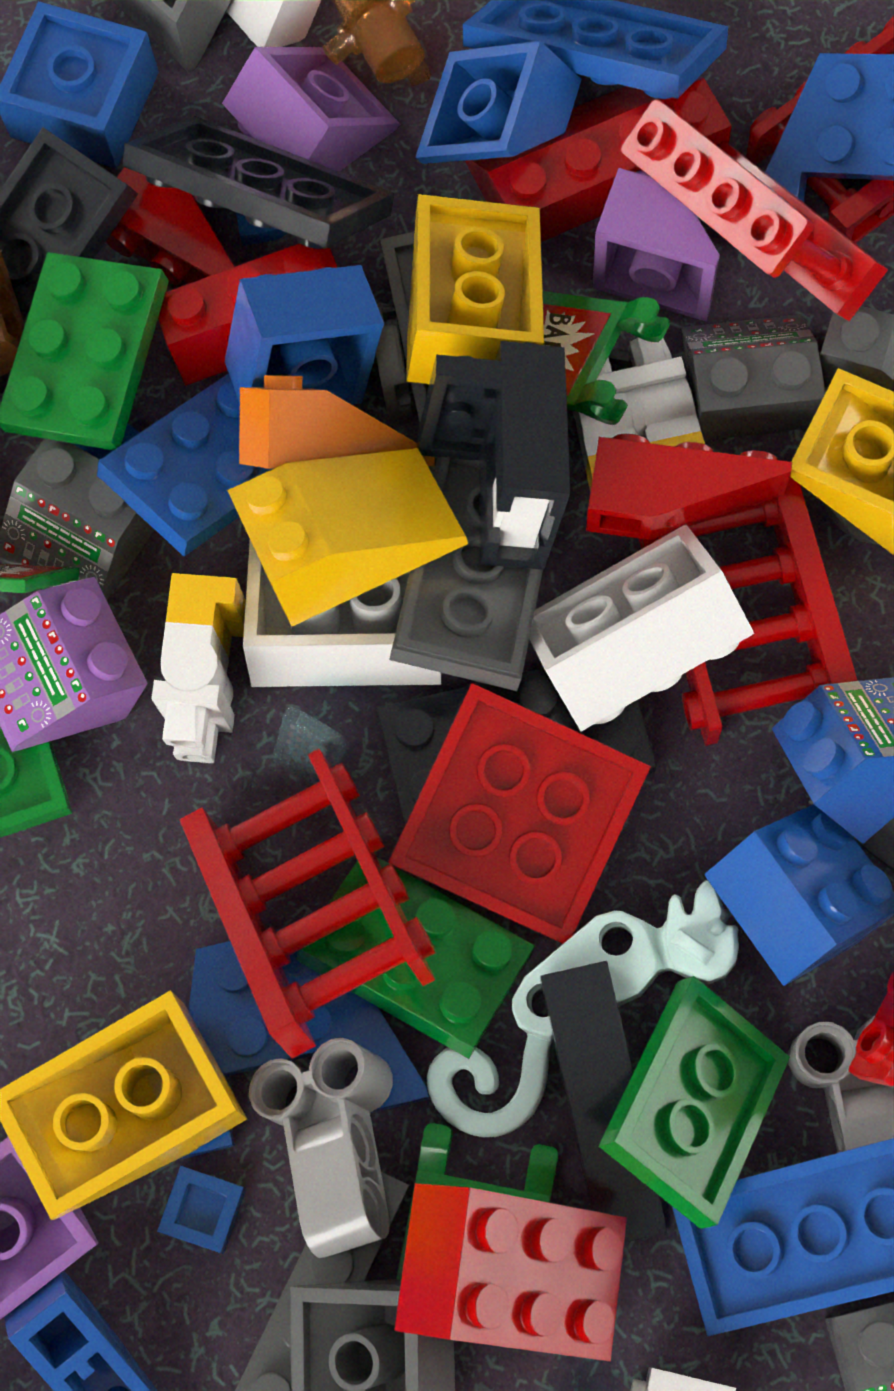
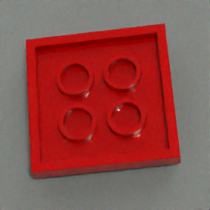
[388,683,651,944]

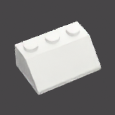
[529,524,755,731]
[243,540,441,687]

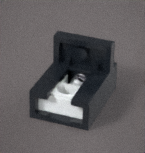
[417,341,570,570]

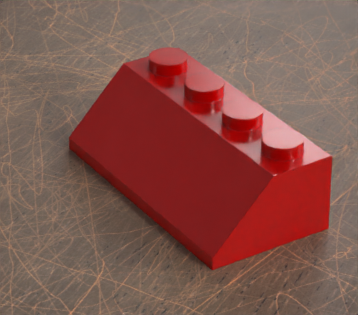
[465,76,732,242]

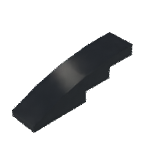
[540,960,667,1243]

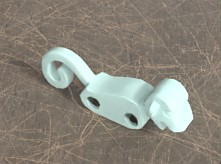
[427,880,739,1137]

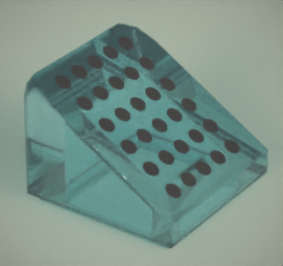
[273,706,348,785]

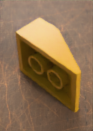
[406,194,544,384]
[790,368,894,555]
[227,448,468,627]
[0,990,247,1220]

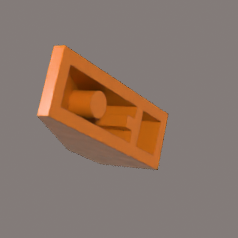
[239,375,435,469]

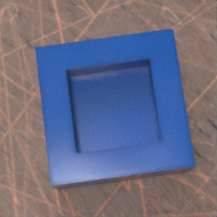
[157,1166,246,1254]

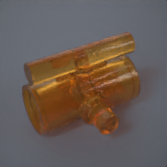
[322,0,431,86]

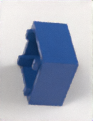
[0,1,159,169]

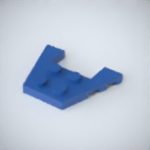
[765,53,894,202]
[177,928,430,1160]

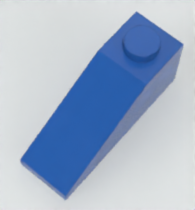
[4,1271,158,1391]

